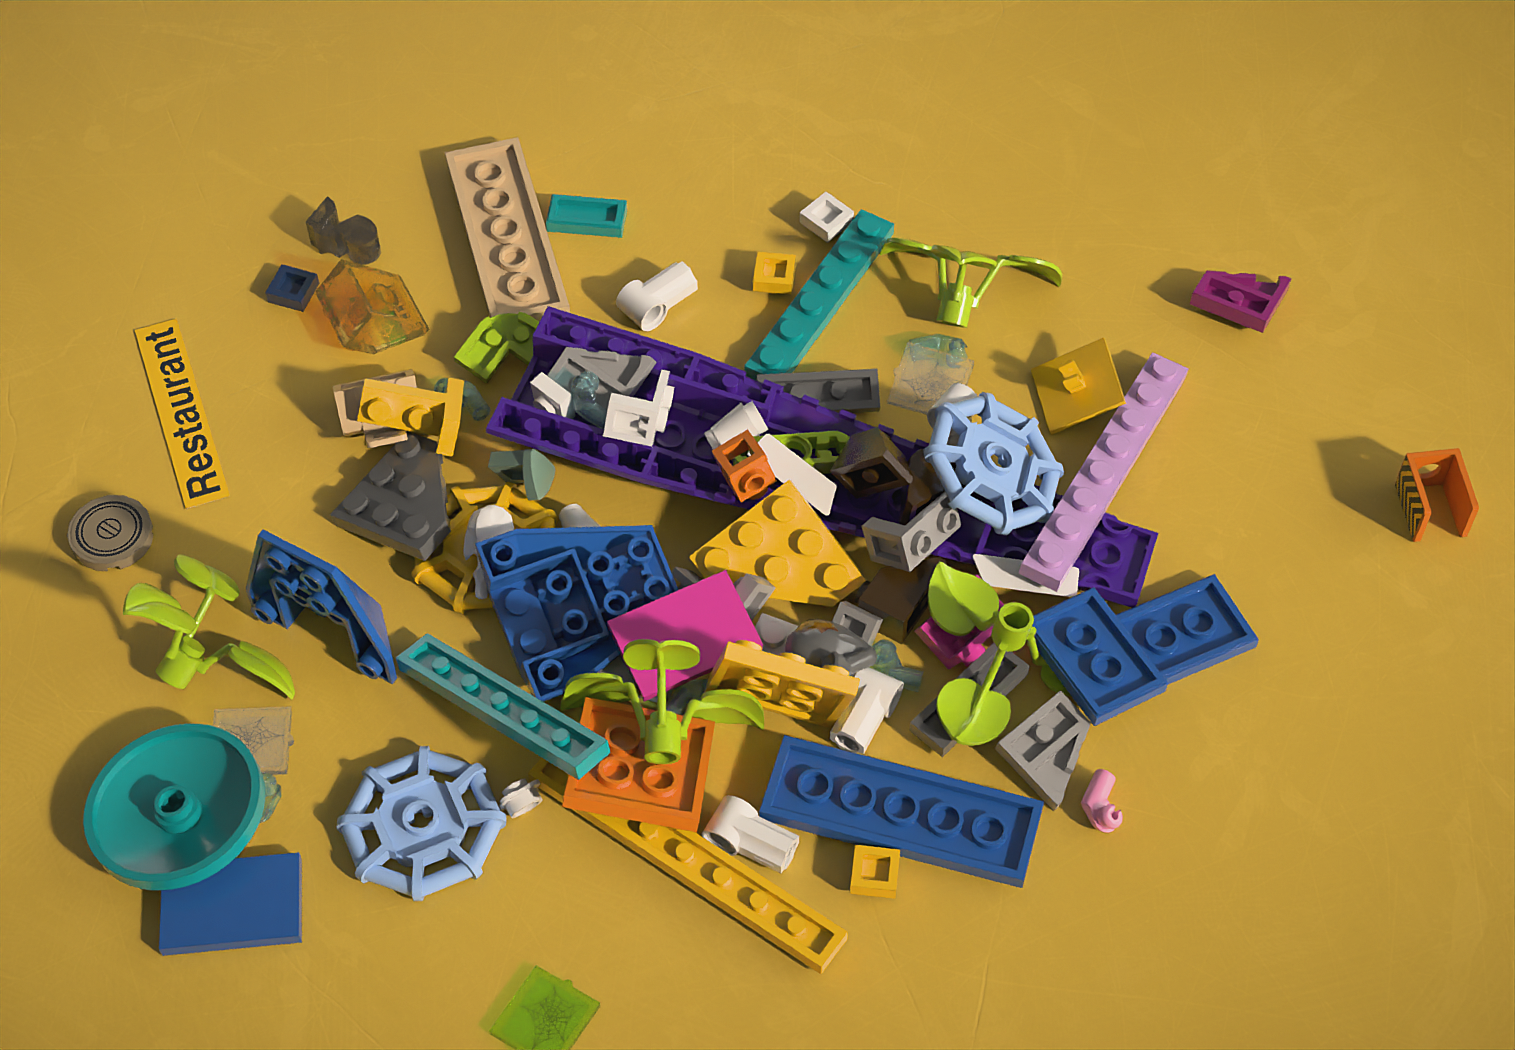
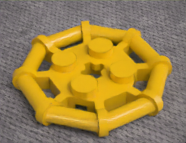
[412,482,559,614]

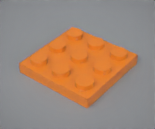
[562,697,715,832]

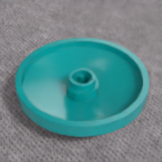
[83,723,266,890]

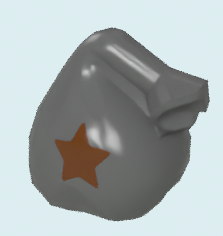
[785,619,877,677]

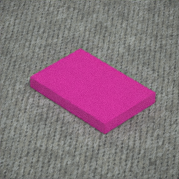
[607,570,763,702]

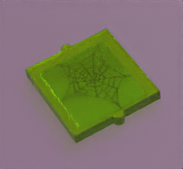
[489,965,600,1050]

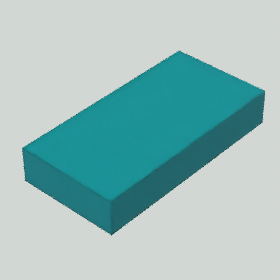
[546,194,627,238]

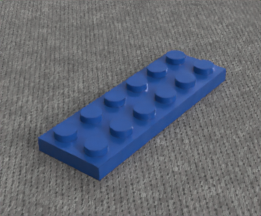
[759,735,1044,888]

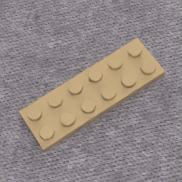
[445,137,570,322]

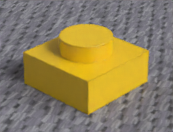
[753,251,796,295]
[850,845,900,899]

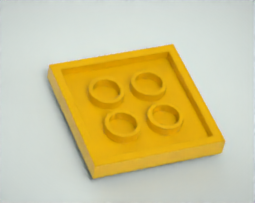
[705,640,860,728]

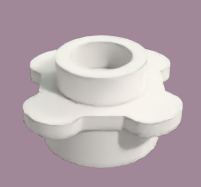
[499,779,543,818]

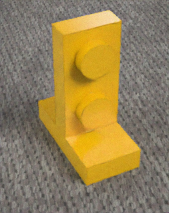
[357,378,464,456]

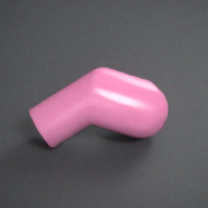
[1081,769,1123,833]

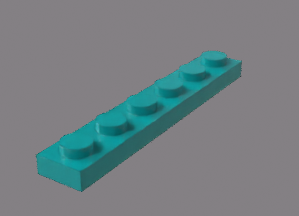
[744,209,894,381]
[396,633,610,780]

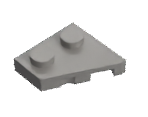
[547,347,657,422]
[995,691,1091,811]

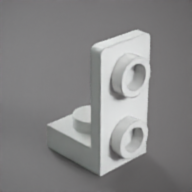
[603,370,675,447]

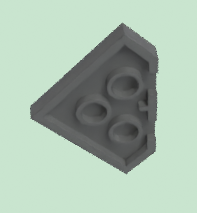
[330,431,451,561]

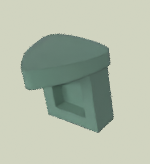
[488,449,556,501]

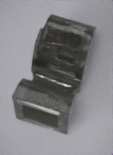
[306,196,381,265]

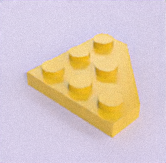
[689,480,867,607]

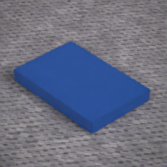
[1116,574,1259,684]
[1032,587,1168,726]
[159,852,302,956]

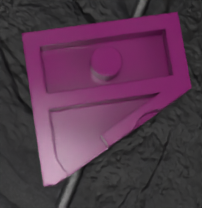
[1190,270,1292,333]

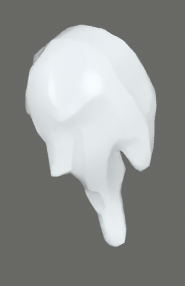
[463,505,514,599]

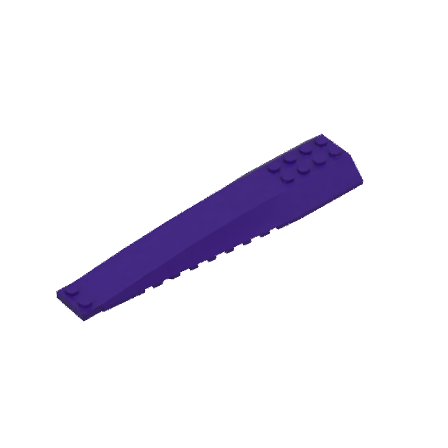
[486,306,1158,608]

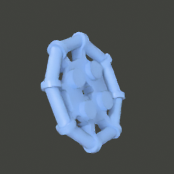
[924,392,1064,535]
[336,746,507,901]

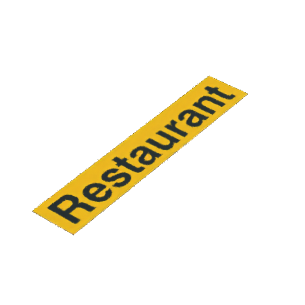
[135,318,230,509]

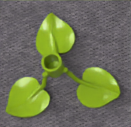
[880,238,1062,328]
[123,555,295,700]
[928,562,1072,746]
[561,639,764,764]

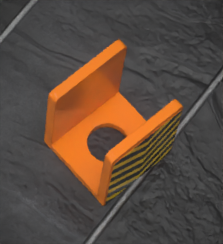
[1395,448,1479,542]

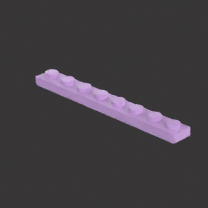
[1018,352,1189,592]

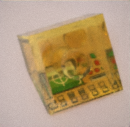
[315,259,429,355]

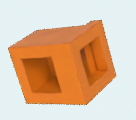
[712,429,777,502]

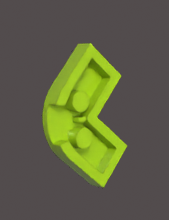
[454,311,539,384]

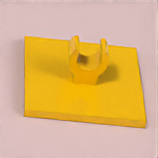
[1031,337,1126,435]

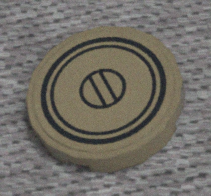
[67,495,153,571]

